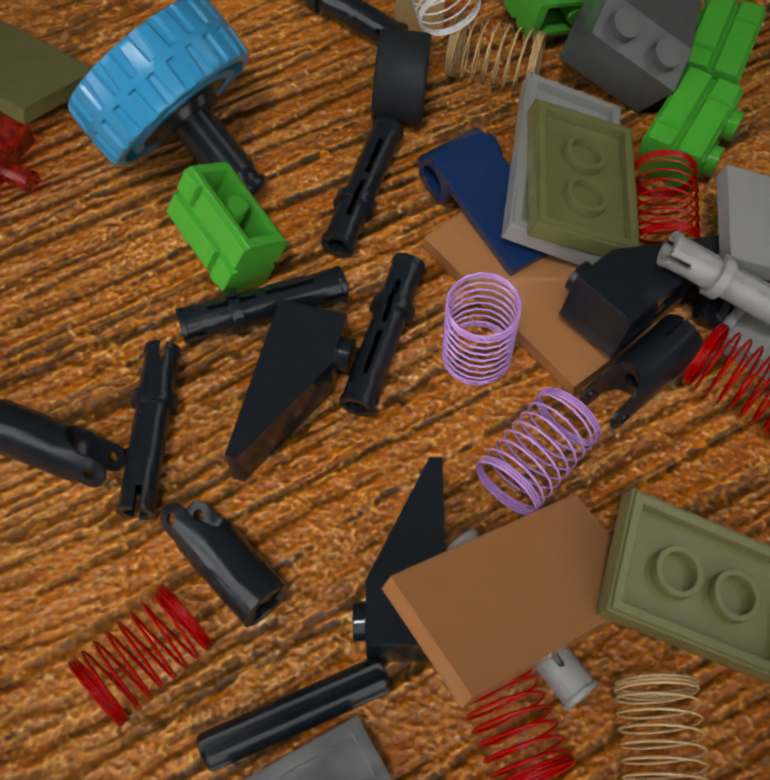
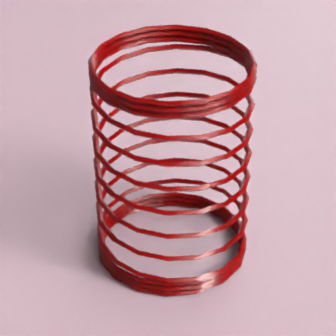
[634,149,701,243]
[681,322,770,438]
[68,584,214,727]
[465,668,577,780]

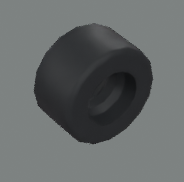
[371,28,432,126]

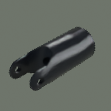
[579,314,704,430]
[0,399,127,488]
[160,500,289,627]

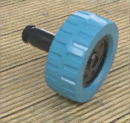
[68,0,267,195]

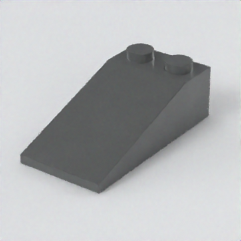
[558,0,701,113]

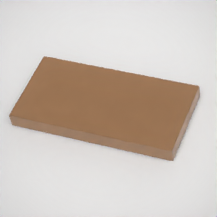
[423,211,658,395]
[382,493,613,709]

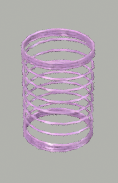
[441,272,522,386]
[476,387,602,515]

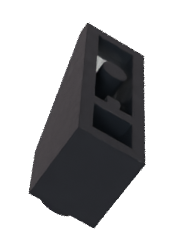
[559,235,719,358]
[225,299,356,482]
[353,457,445,662]

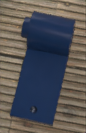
[418,128,549,276]

